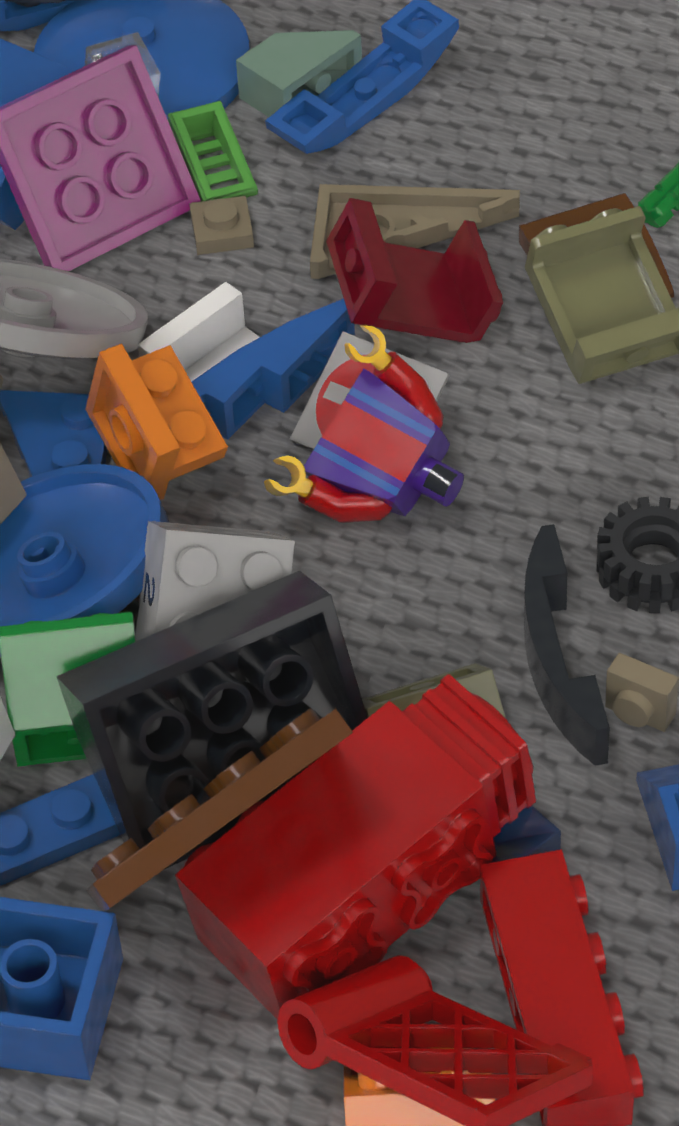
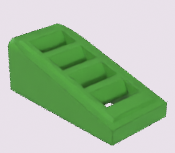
[167,101,258,202]

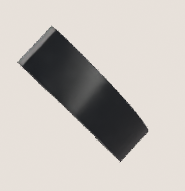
[524,524,610,766]

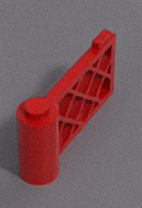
[277,955,593,1126]

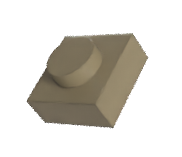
[189,196,254,255]
[605,653,679,732]

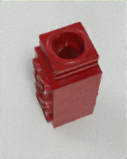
[175,674,536,1020]

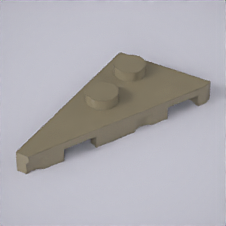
[310,184,520,279]

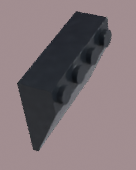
[56,571,368,869]

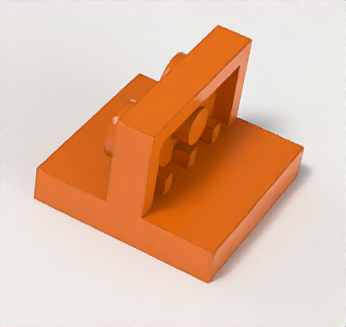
[85,343,228,500]

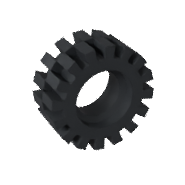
[596,496,679,613]

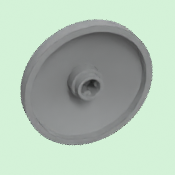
[0,259,148,358]

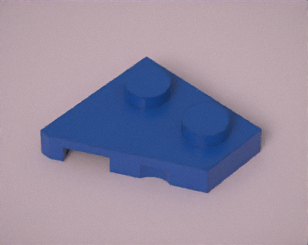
[0,390,108,477]

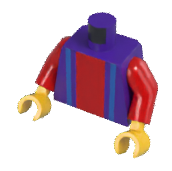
[264,325,464,523]

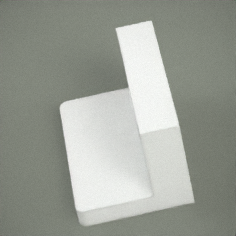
[138,282,260,381]

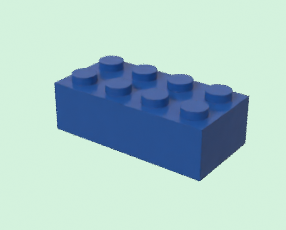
[0,897,123,1081]

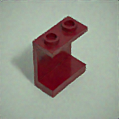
[326,198,503,343]

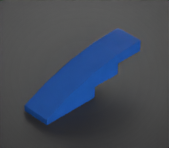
[191,298,355,440]

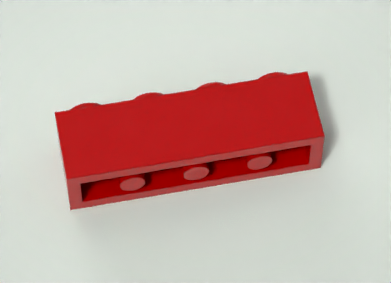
[480,849,644,1126]

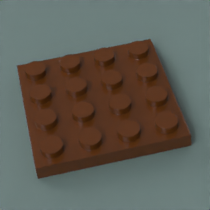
[86,708,353,911]

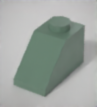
[236,30,362,117]

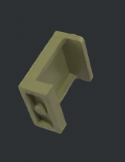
[525,206,679,384]

